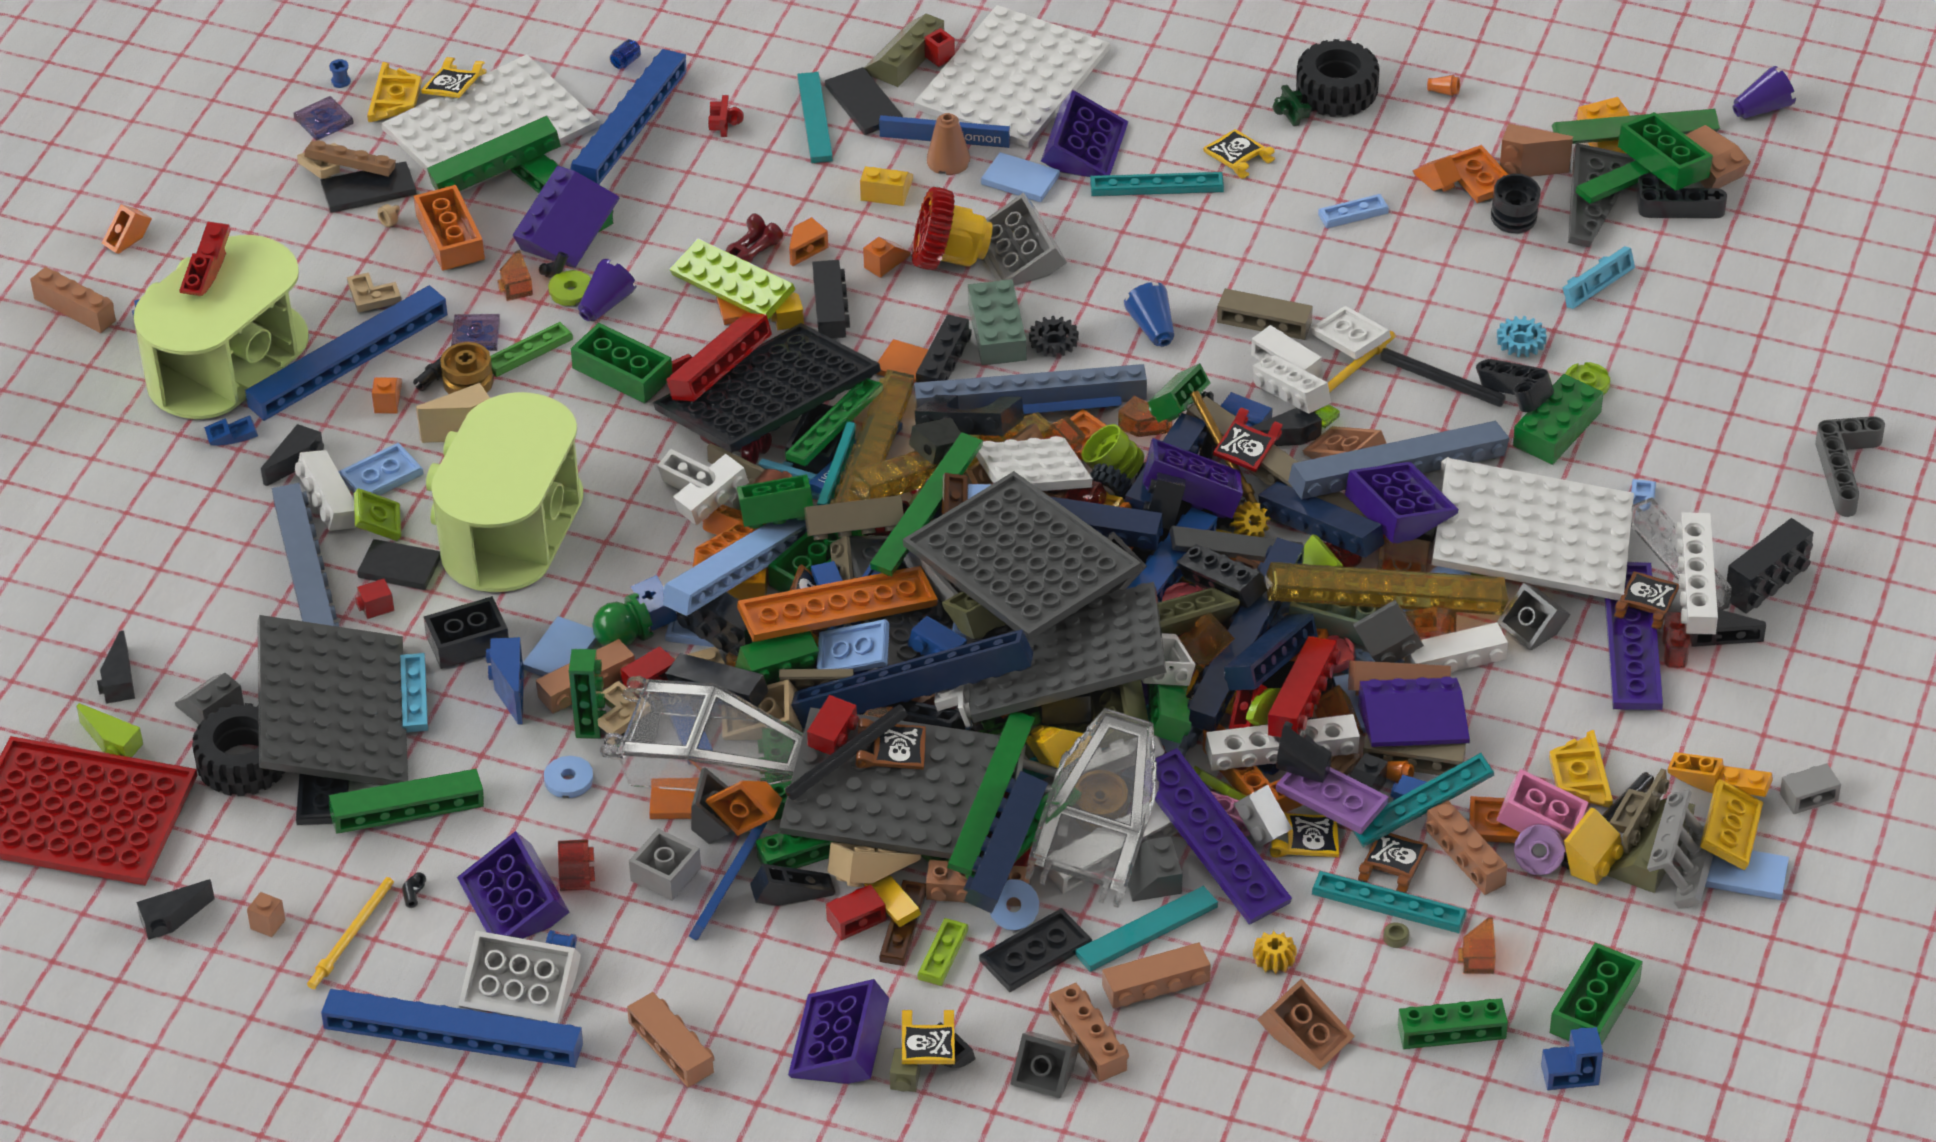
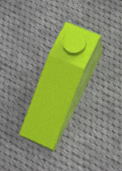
[76,703,143,757]

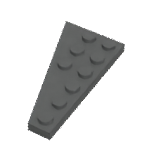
[1568,143,1635,248]

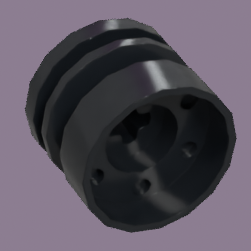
[1491,174,1541,234]

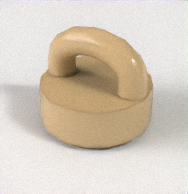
[377,204,400,227]

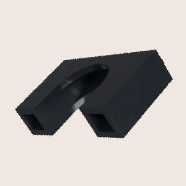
[914,395,1024,436]

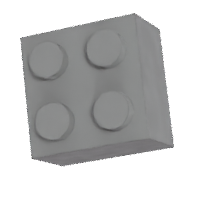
[629,828,701,901]

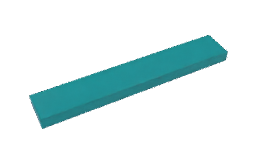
[797,72,833,163]
[1090,172,1224,196]
[817,422,856,506]
[1352,753,1494,848]
[1312,871,1467,933]
[1076,885,1218,972]

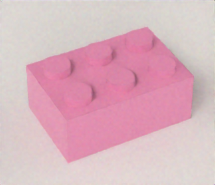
[1496,769,1588,853]

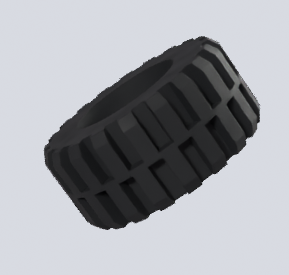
[1296,39,1380,117]
[192,703,285,796]

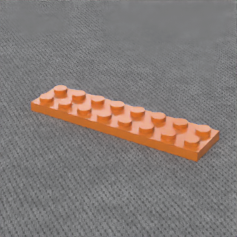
[737,566,938,642]

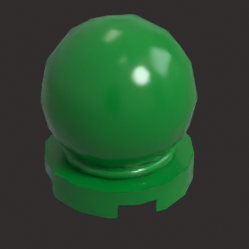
[592,593,654,647]

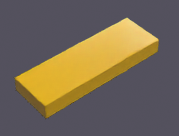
[864,875,922,927]

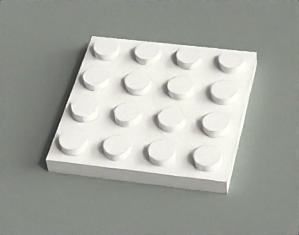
[976,436,1092,491]

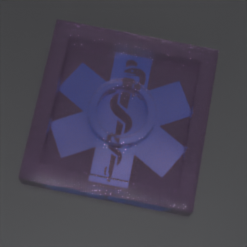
[293,96,354,140]
[451,314,500,351]

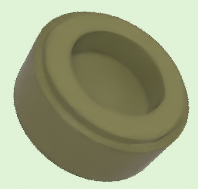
[1383,922,1409,948]

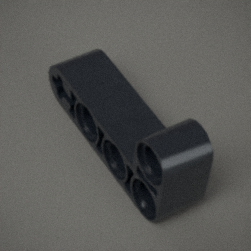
[1637,173,1727,218]
[1476,359,1554,412]

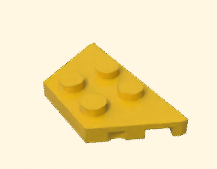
[367,62,422,122]
[1549,730,1613,808]

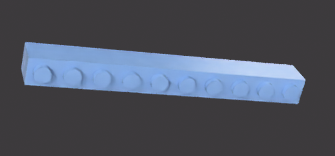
[663,518,807,616]

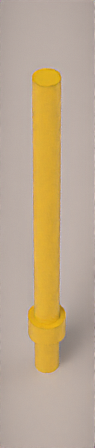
[1328,331,1396,393]
[307,877,394,989]

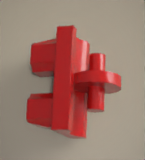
[708,95,744,137]

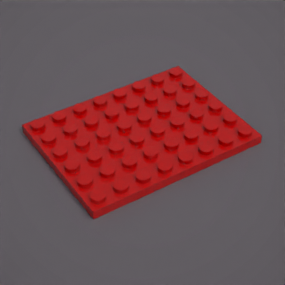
[0,736,198,886]

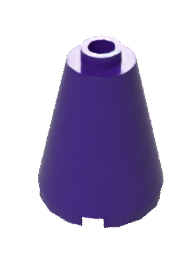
[1732,66,1796,119]
[578,259,637,321]

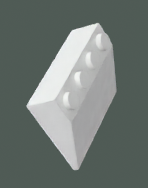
[458,931,581,1024]

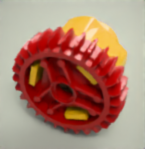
[911,187,992,270]

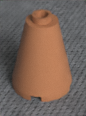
[927,113,970,175]

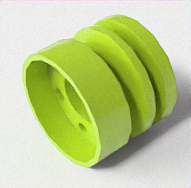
[1081,424,1145,479]

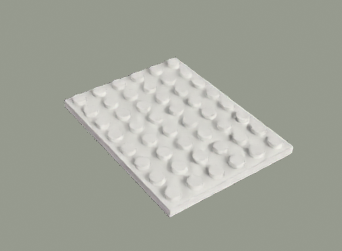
[914,5,1110,149]
[382,54,599,194]
[1431,458,1634,600]

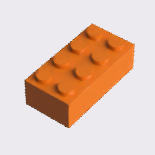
[414,185,485,271]

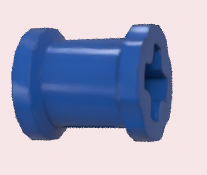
[329,59,351,88]
[546,930,577,949]

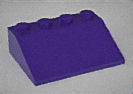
[1041,90,1129,177]
[513,165,620,268]
[1143,438,1243,519]
[1345,462,1459,543]
[1358,677,1470,747]
[457,831,570,939]
[788,979,890,1084]

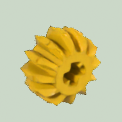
[1229,501,1271,537]
[1253,930,1297,975]

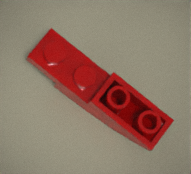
[179,221,231,296]

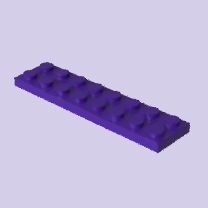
[1605,562,1663,710]
[1144,748,1292,925]

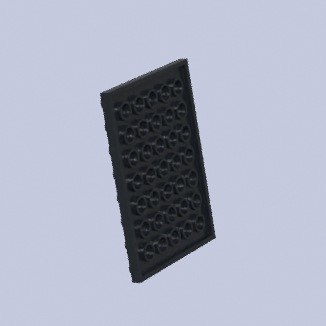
[653,323,881,453]

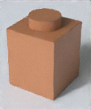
[247,892,286,937]

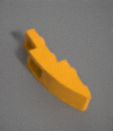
[1667,752,1773,797]

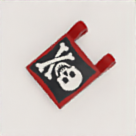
[1213,408,1283,472]

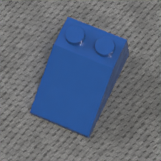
[486,637,524,725]

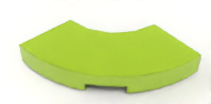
[1246,688,1281,726]
[1193,765,1246,800]

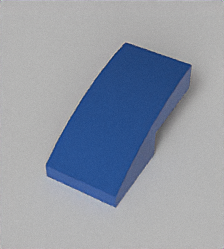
[204,415,258,446]

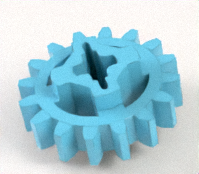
[1497,316,1547,357]

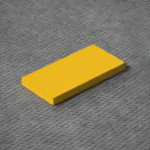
[1700,779,1763,870]

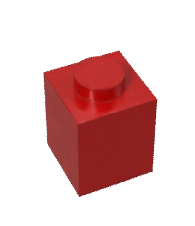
[924,28,955,67]
[355,579,395,619]

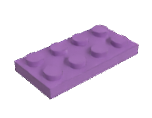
[1276,767,1389,834]

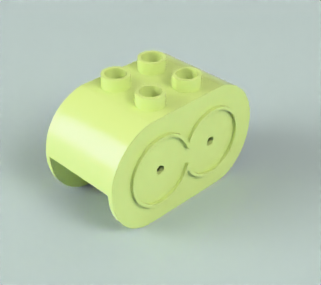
[134,235,309,419]
[426,392,584,592]

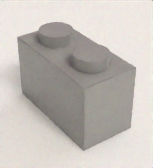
[1780,763,1841,814]
[1234,785,1293,848]

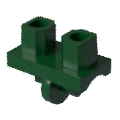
[1272,85,1312,126]

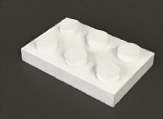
[1311,306,1391,360]

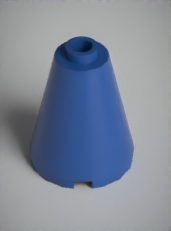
[1124,282,1174,347]

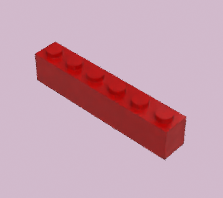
[666,313,772,402]
[1268,636,1340,737]

